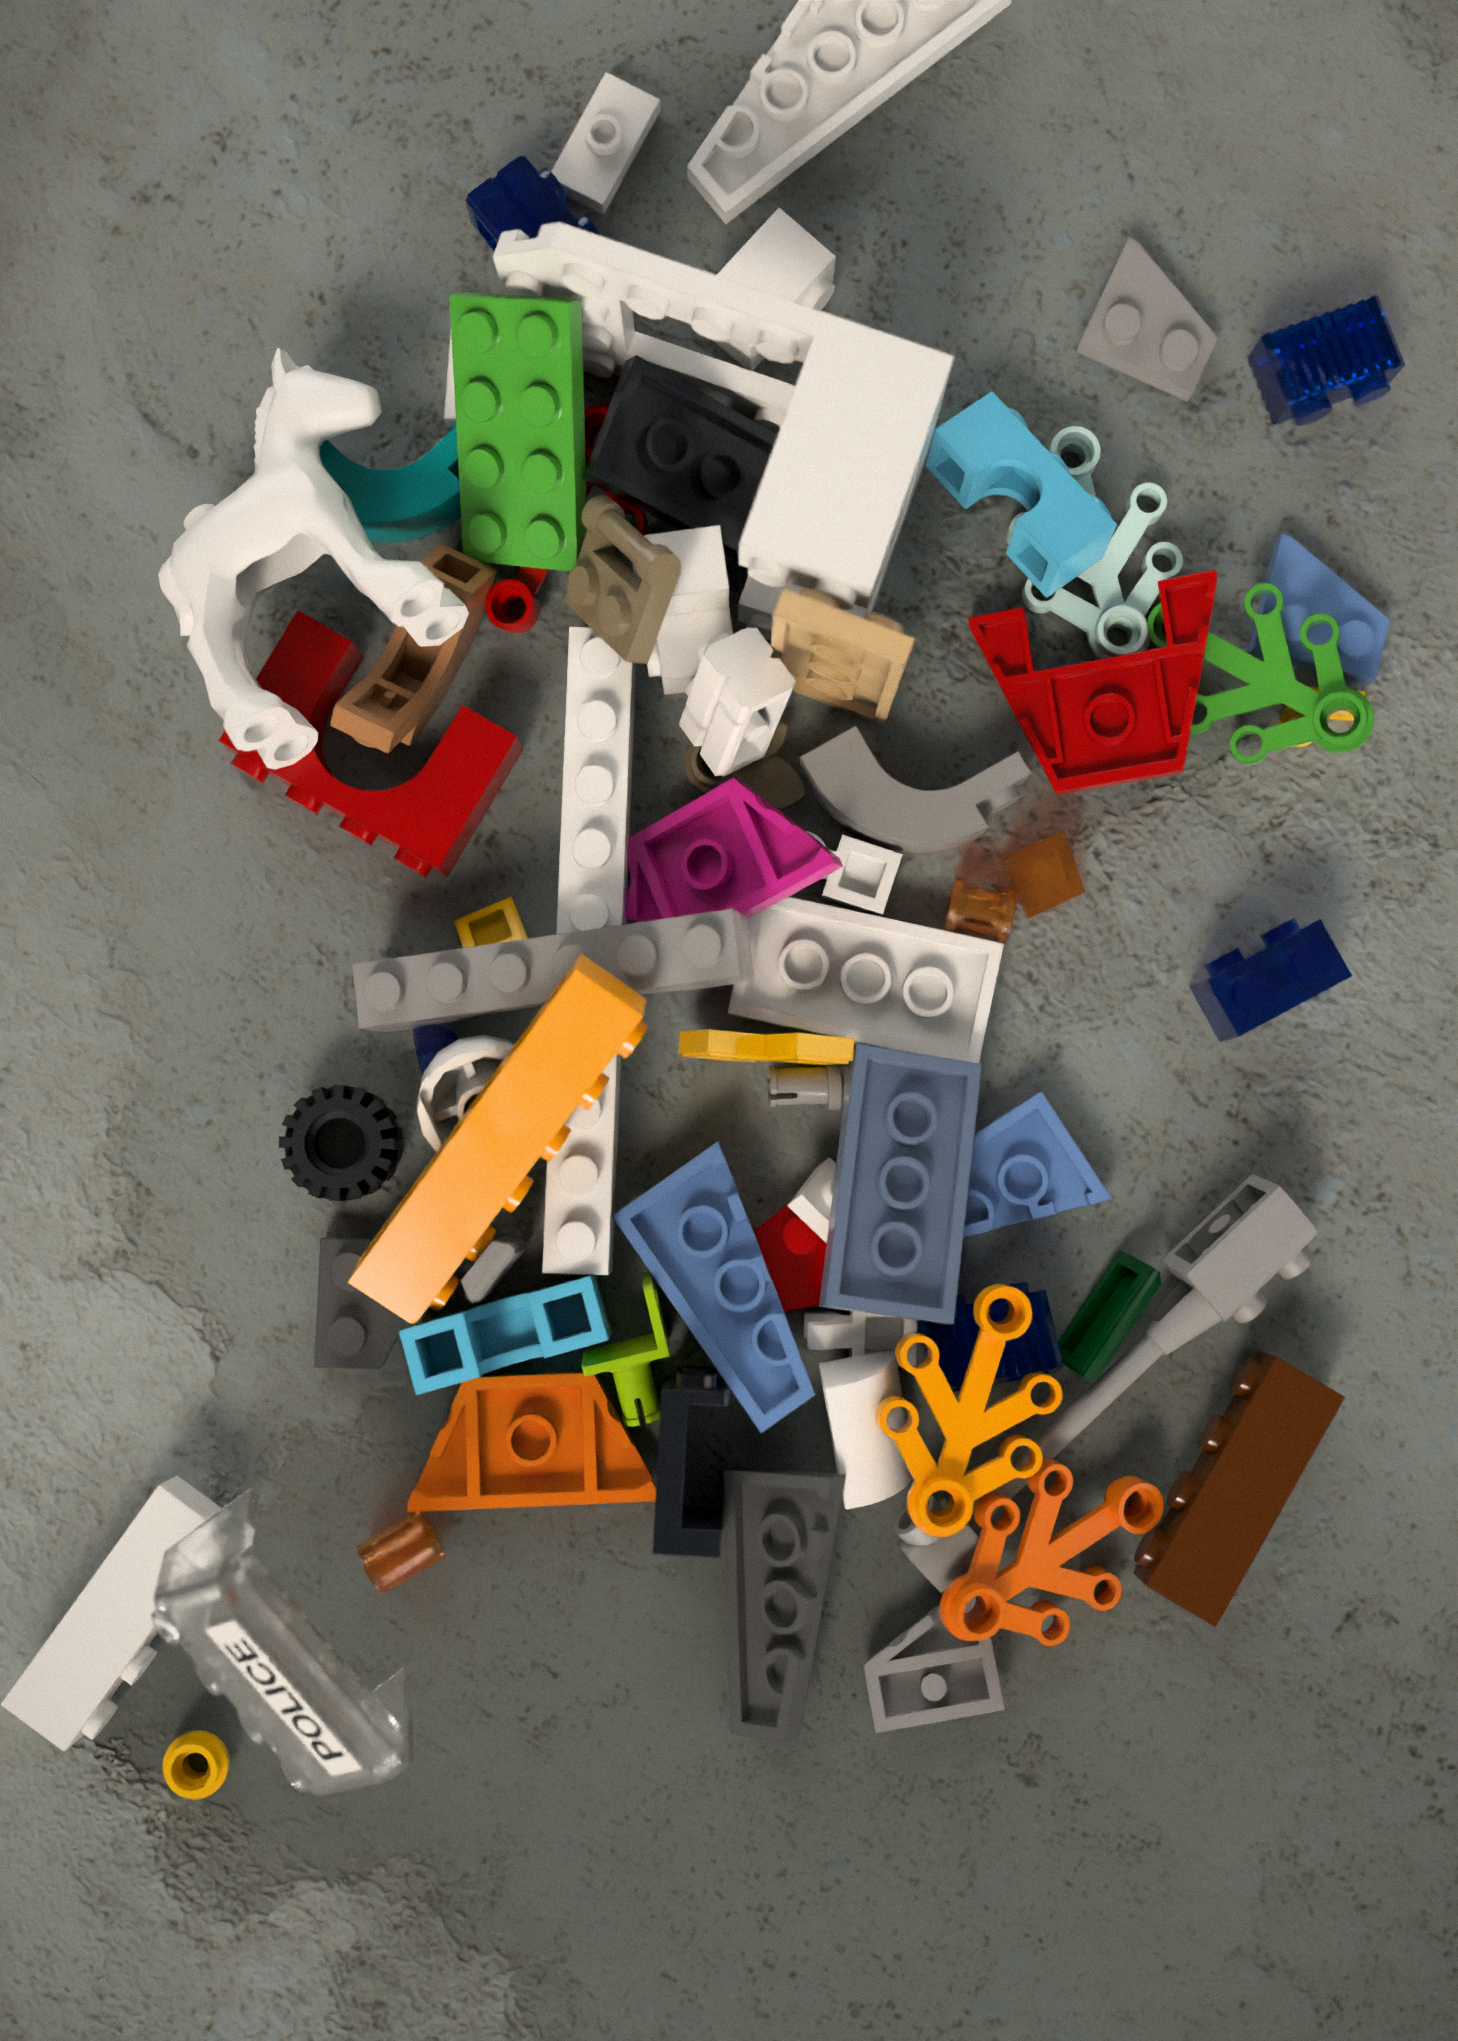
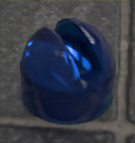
[412,1025,458,1076]

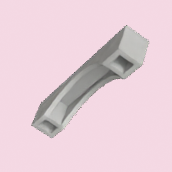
[352,909,755,1032]

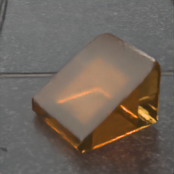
[1000,831,1085,920]

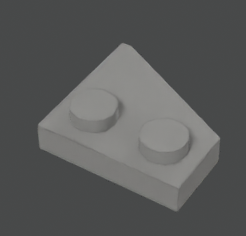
[1076,237,1218,402]
[862,1597,1005,1733]

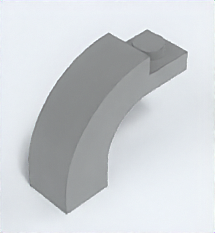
[798,726,1031,853]

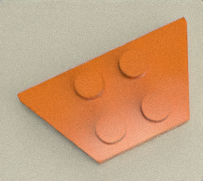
[407,1371,656,1512]

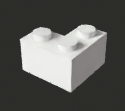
[632,525,733,695]

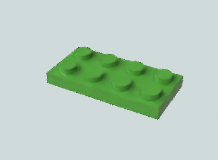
[449,292,587,572]

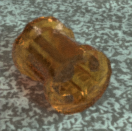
[943,876,1018,944]

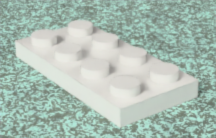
[727,897,1004,1063]

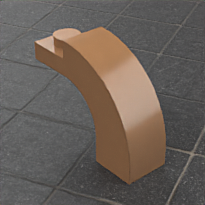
[330,543,497,754]

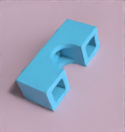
[926,391,1117,598]
[399,1274,613,1395]

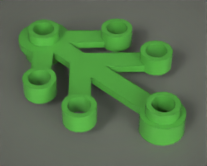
[1147,583,1374,766]

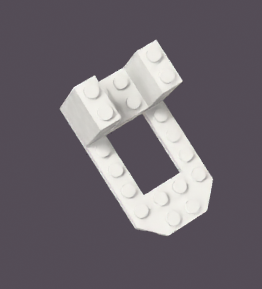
[493,223,954,641]

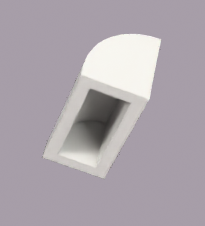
[818,1349,913,1510]

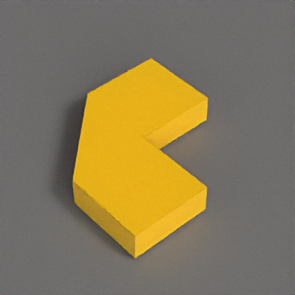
[678,1029,855,1065]

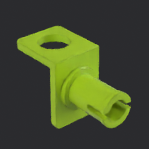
[581,1272,670,1426]

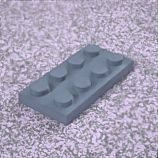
[819,1043,982,1325]

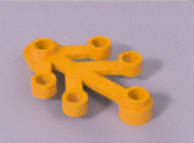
[875,1284,1063,1537]

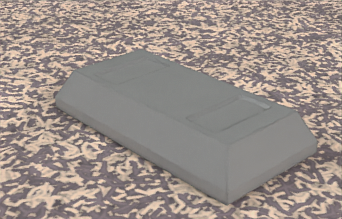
[461,1236,527,1302]

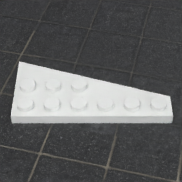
[687,0,1012,224]

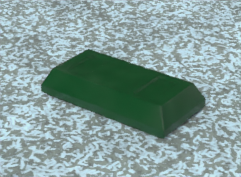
[1050,1250,1161,1380]

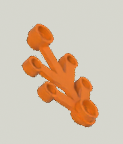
[940,1458,1164,1647]

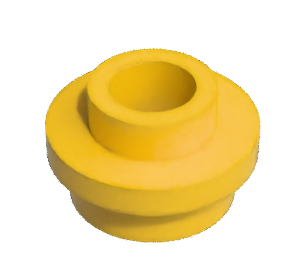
[163,1730,230,1799]

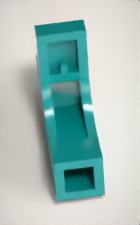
[319,426,461,543]

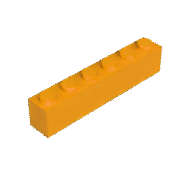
[348,953,648,1326]

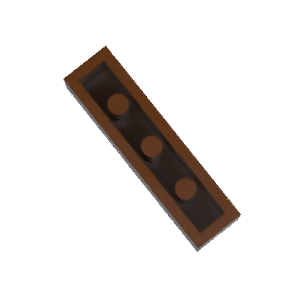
[1134,1351,1345,1628]

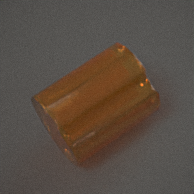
[357,1512,445,1594]

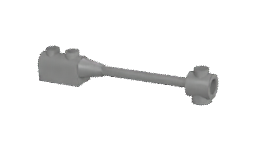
[894,1174,1317,1593]

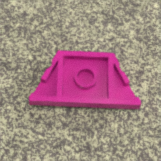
[625,778,843,923]

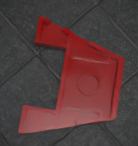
[968,570,1217,795]

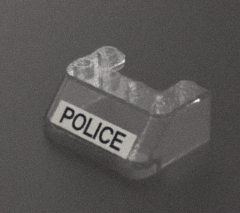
[151,1488,414,1796]

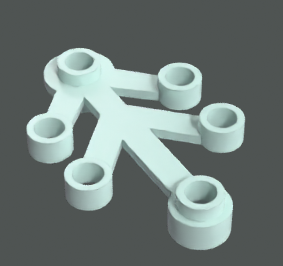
[1006,426,1183,660]

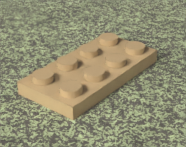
[771,588,915,726]

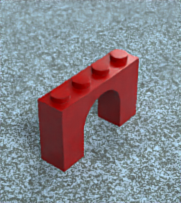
[218,610,524,878]

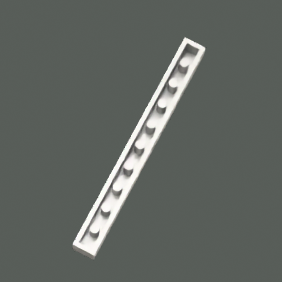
[542,627,636,1275]

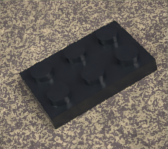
[582,355,778,561]

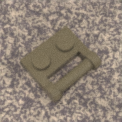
[564,495,681,664]

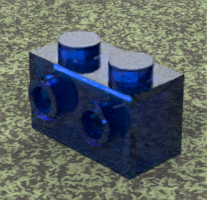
[1190,917,1352,1042]

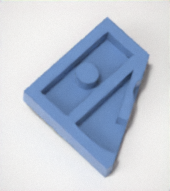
[1248,534,1390,685]

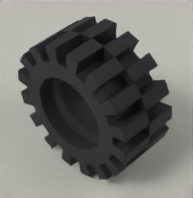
[279,1085,403,1201]

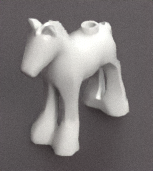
[158,347,469,770]

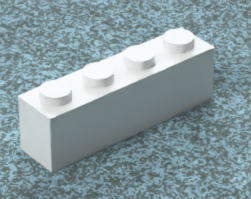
[1,1475,238,1752]

